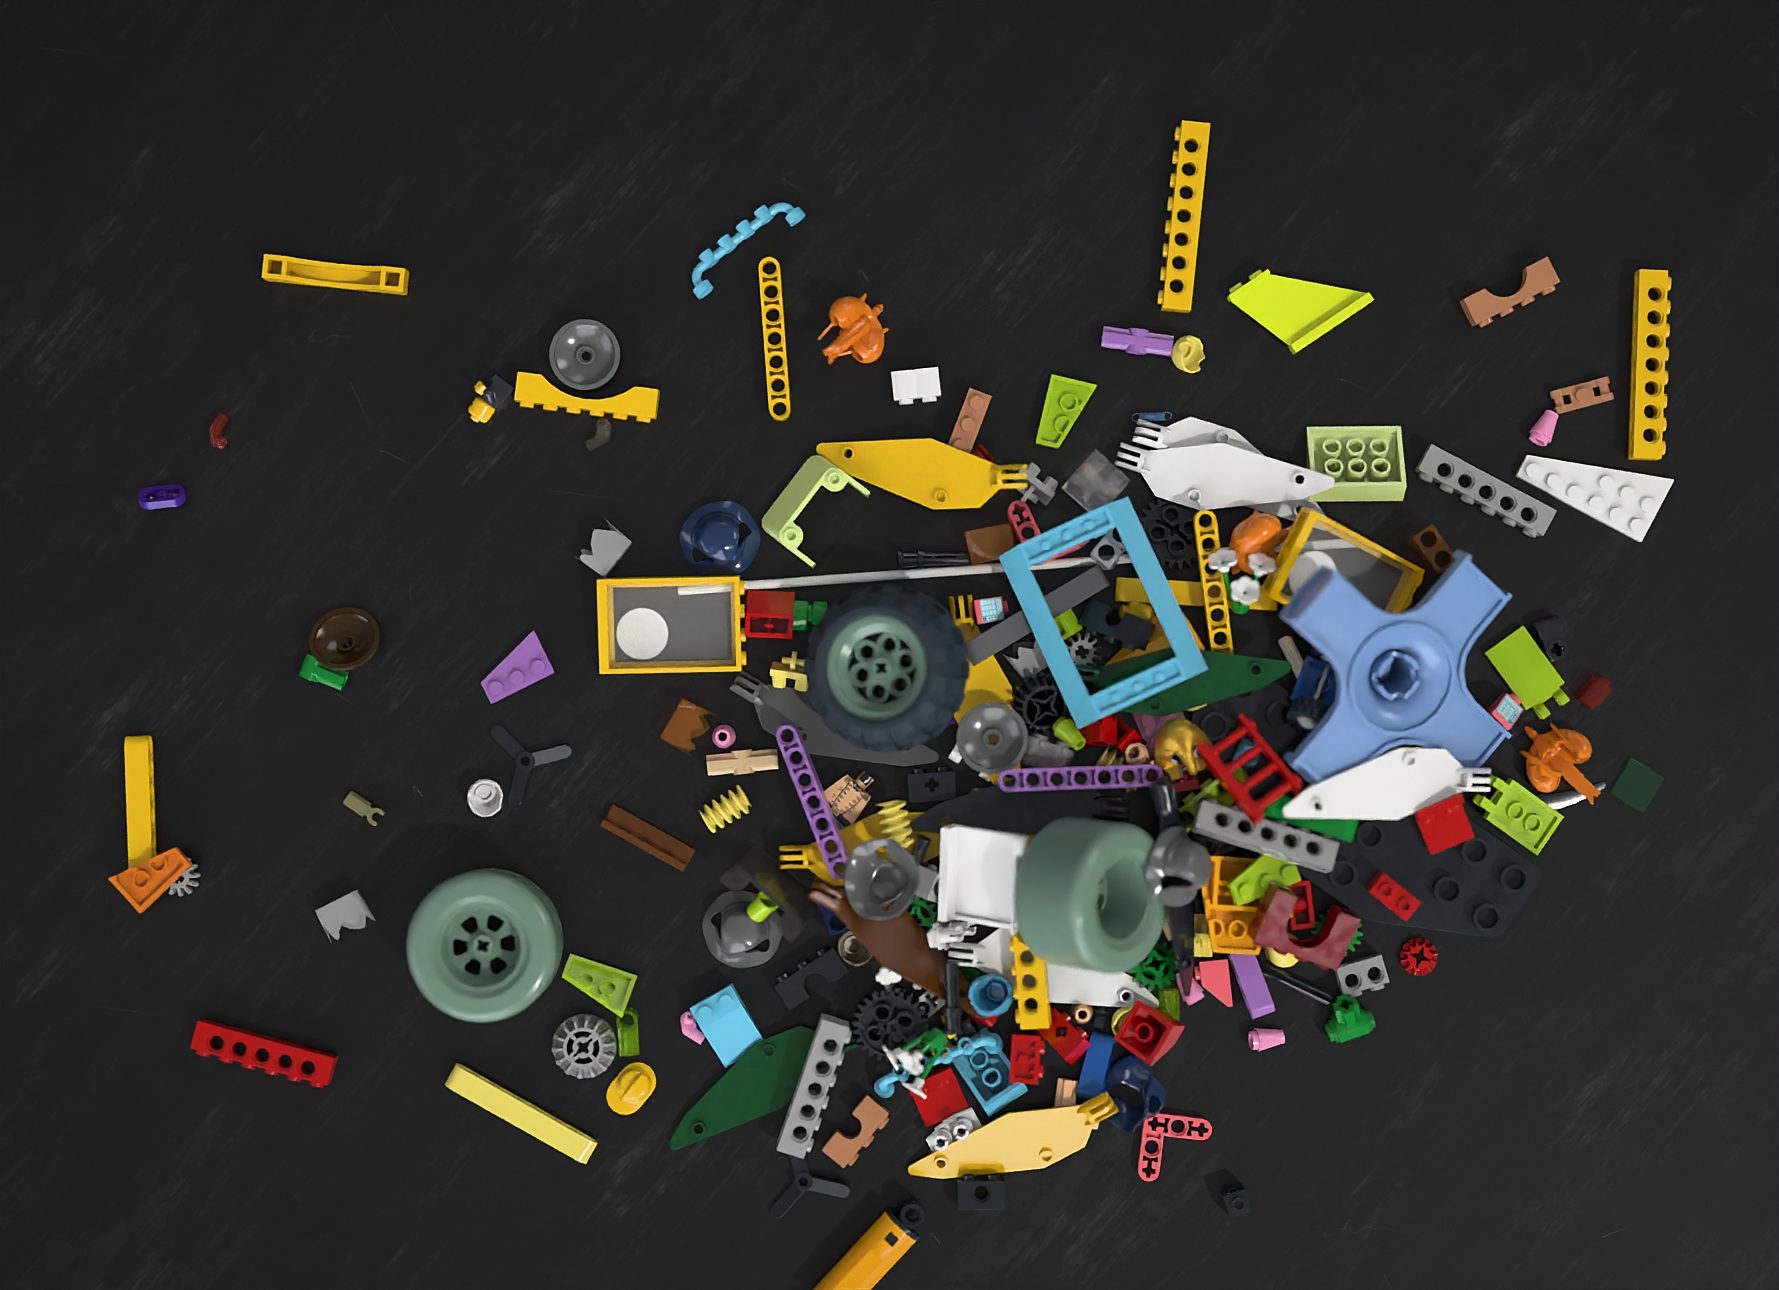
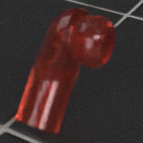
[209,413,228,450]

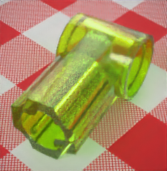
[616,1007,640,1056]

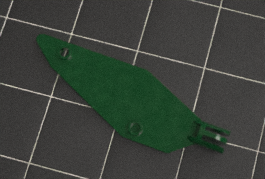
[1074,647,1291,717]
[669,1024,861,1150]

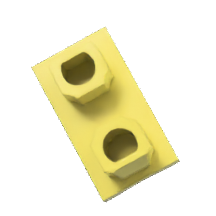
[770,651,808,692]
[1194,914,1213,957]

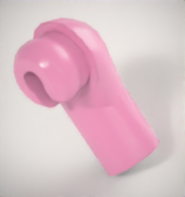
[680,1011,706,1045]

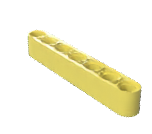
[445,1063,598,1164]

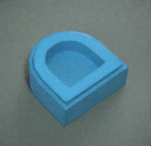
[1232,738,1261,766]

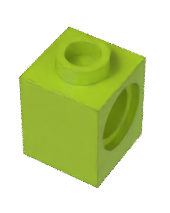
[1054,608,1083,640]

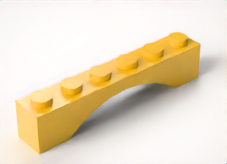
[262,254,409,295]
[514,372,660,423]

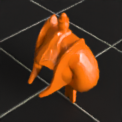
[818,293,889,364]
[1229,509,1293,575]
[1519,723,1601,805]

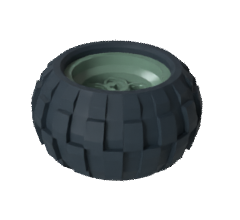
[804,584,970,752]

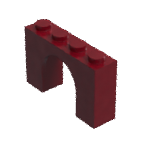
[1247,882,1360,970]

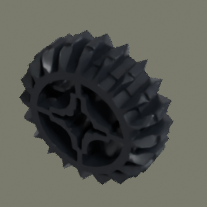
[1010,671,1070,734]

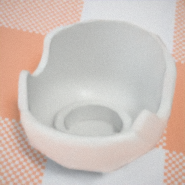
[467,779,503,817]

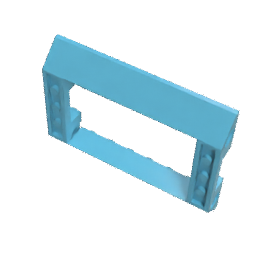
[999,497,1208,729]

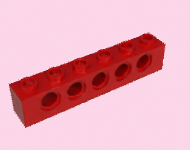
[190,1019,338,1088]

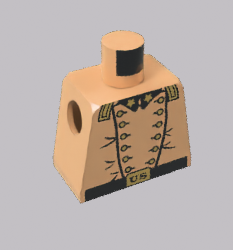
[817,771,874,826]

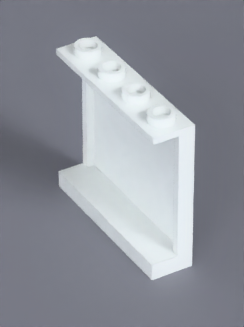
[938,824,1028,934]

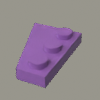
[481,630,555,704]

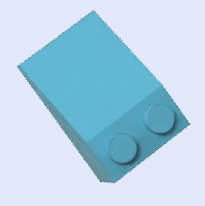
[690,983,764,1068]
[952,1027,1028,1117]

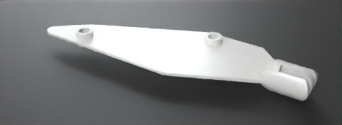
[1132,417,1326,531]
[1114,442,1335,510]
[1283,748,1491,820]
[948,928,1159,1008]

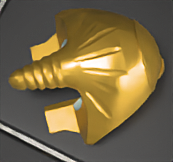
[1155,718,1213,781]

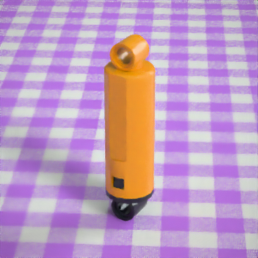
[813,1200,924,1290]

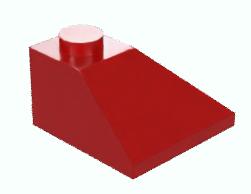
[1114,999,1185,1066]

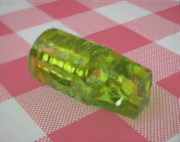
[1158,988,1181,1021]

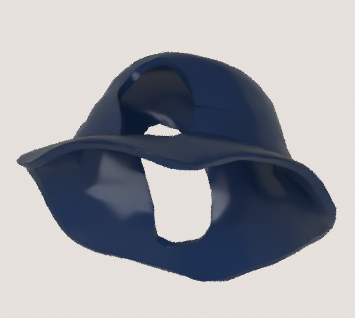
[679,501,760,576]
[1104,1055,1165,1133]

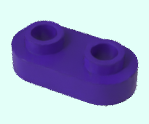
[137,484,186,510]

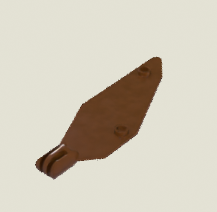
[808,876,986,1019]

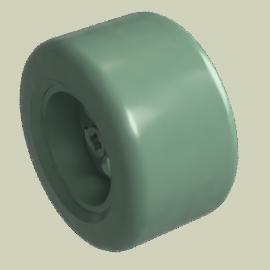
[1014,817,1166,974]
[407,868,563,1022]

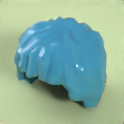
[968,974,1014,1017]

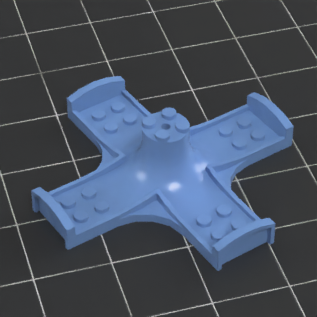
[1280,549,1512,786]

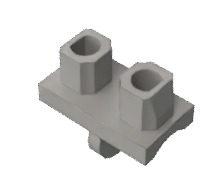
[1013,462,1058,505]

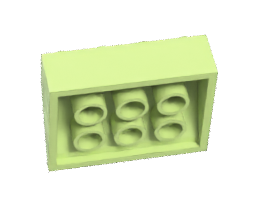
[1306,426,1407,502]

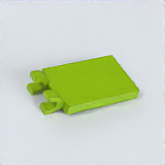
[1484,626,1570,720]
[1471,774,1564,856]

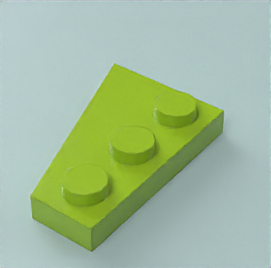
[1035,374,1097,449]
[1227,836,1301,906]
[562,954,637,1018]

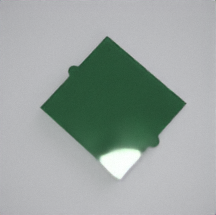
[1609,758,1665,813]

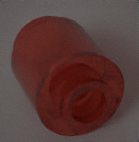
[1577,675,1612,710]

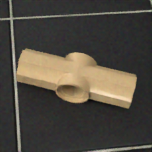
[706,749,779,776]

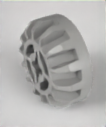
[552,1013,617,1079]

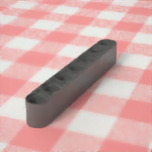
[965,565,1110,666]

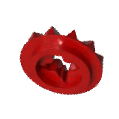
[1400,938,1438,975]

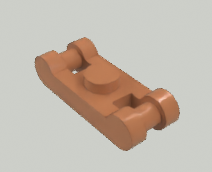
[1549,376,1614,414]

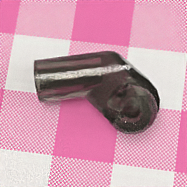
[585,418,612,451]

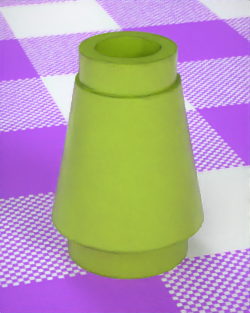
[1052,717,1086,750]

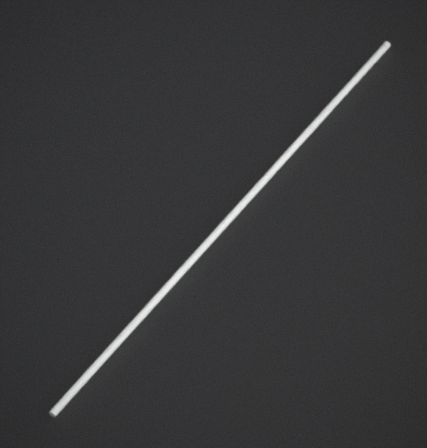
[678,539,1356,595]

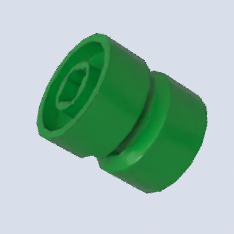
[793,600,828,631]

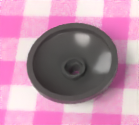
[549,319,620,390]
[956,703,1028,774]

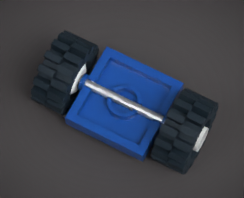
[1287,646,1338,734]

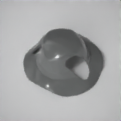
[1146,826,1212,906]
[844,838,920,920]
[702,890,783,968]

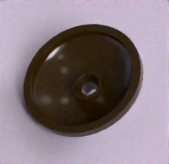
[309,607,380,671]

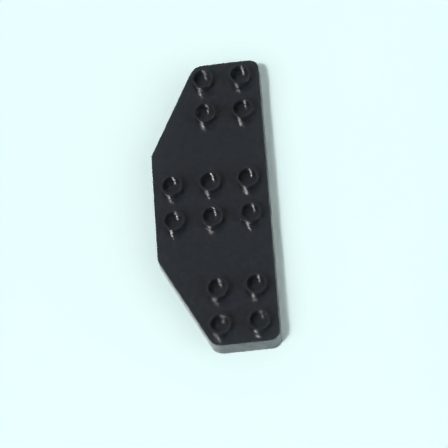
[1189,667,1541,938]

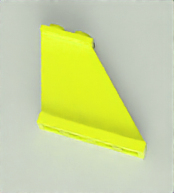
[1227,269,1374,355]

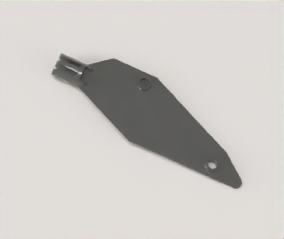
[729,670,939,767]

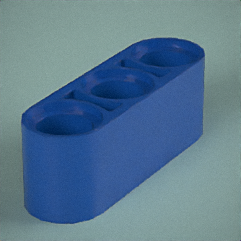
[1076,1031,1117,1100]

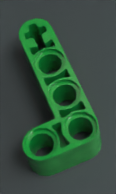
[1262,790,1359,842]

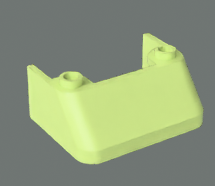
[762,455,870,568]

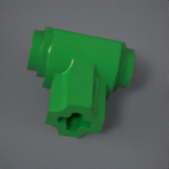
[1325,994,1376,1043]

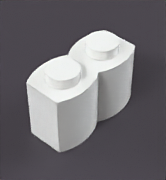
[891,367,941,405]

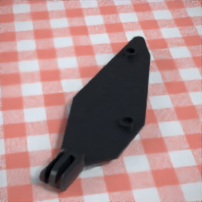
[910,773,1131,836]
[1150,776,1194,996]

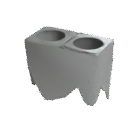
[576,518,632,578]
[1090,527,1126,570]
[1002,635,1049,680]
[315,889,376,942]

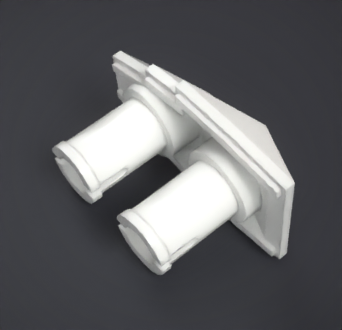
[927,918,976,950]
[926,1107,982,1152]

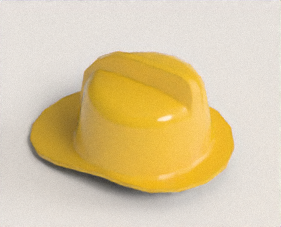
[606,1062,656,1115]

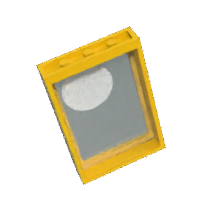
[1260,507,1425,613]
[597,575,747,674]

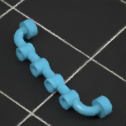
[692,202,806,299]
[874,1033,1003,1098]

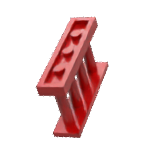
[1196,714,1302,826]

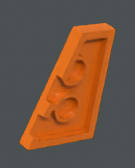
[108,847,193,913]

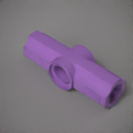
[1101,326,1174,357]

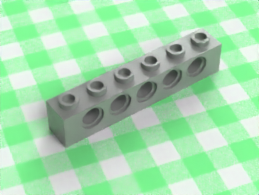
[1415,444,1557,538]
[1191,799,1339,874]
[776,1013,852,1159]

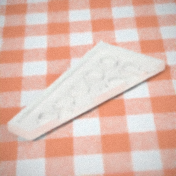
[1515,455,1674,542]

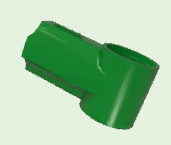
[298,653,349,691]

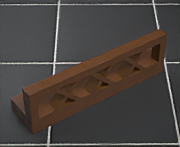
[600,804,696,872]

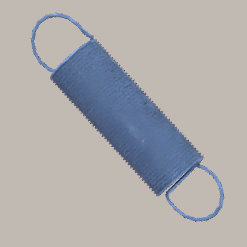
[1132,412,1172,422]

